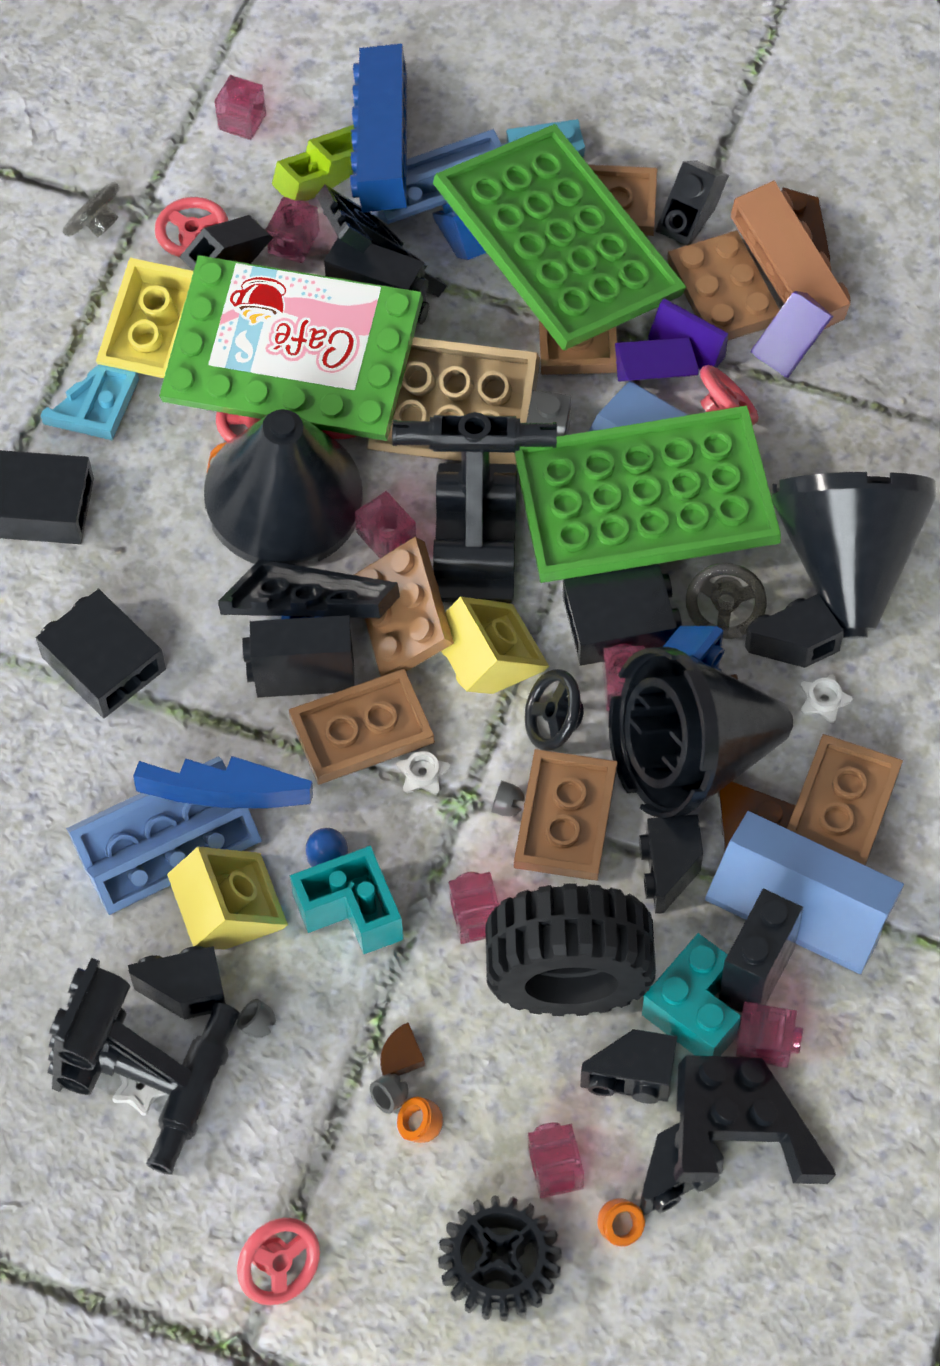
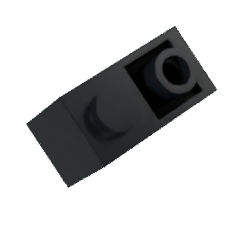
[655,160,729,246]
[180,215,274,271]
[745,593,844,668]
[639,814,703,914]
[128,946,226,1020]
[580,1029,677,1104]
[640,1122,725,1216]

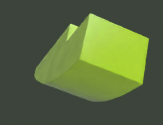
[272,125,354,206]

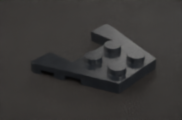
[316,184,447,298]
[674,1055,836,1184]

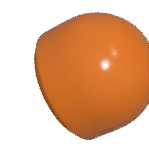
[397,1096,443,1143]
[597,1198,645,1247]

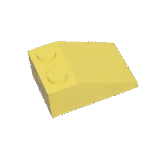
[96,258,193,378]

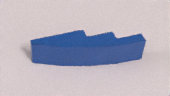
[133,756,313,809]

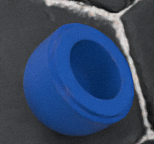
[305,828,348,867]

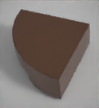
[380,1022,425,1076]

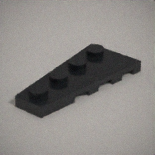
[218,560,400,618]

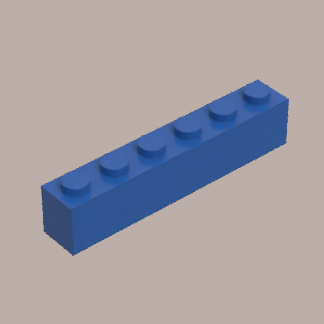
[350,43,407,213]

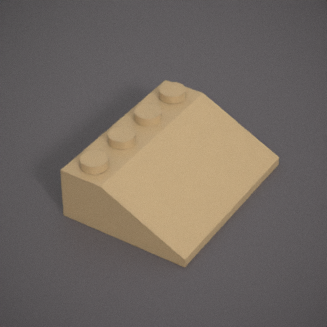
[367,337,540,465]

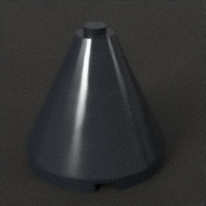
[204,409,362,565]
[772,472,936,639]
[609,647,793,818]

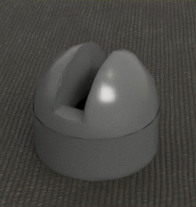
[491,780,525,817]
[237,999,276,1038]
[369,1074,409,1113]

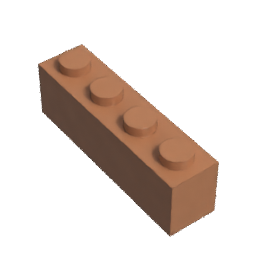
[730,180,851,329]

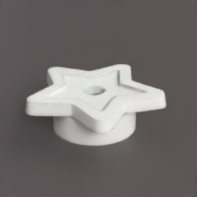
[801,675,853,723]
[396,747,450,795]
[113,1075,166,1116]

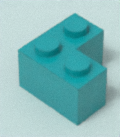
[290,846,404,955]
[642,933,741,1056]

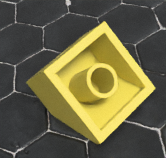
[441,597,549,694]
[167,847,288,950]

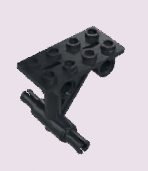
[392,412,557,603]
[47,957,240,1175]

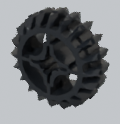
[438,1195,562,1322]

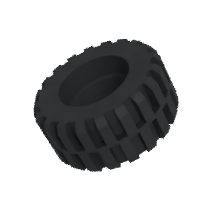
[485,883,656,1016]

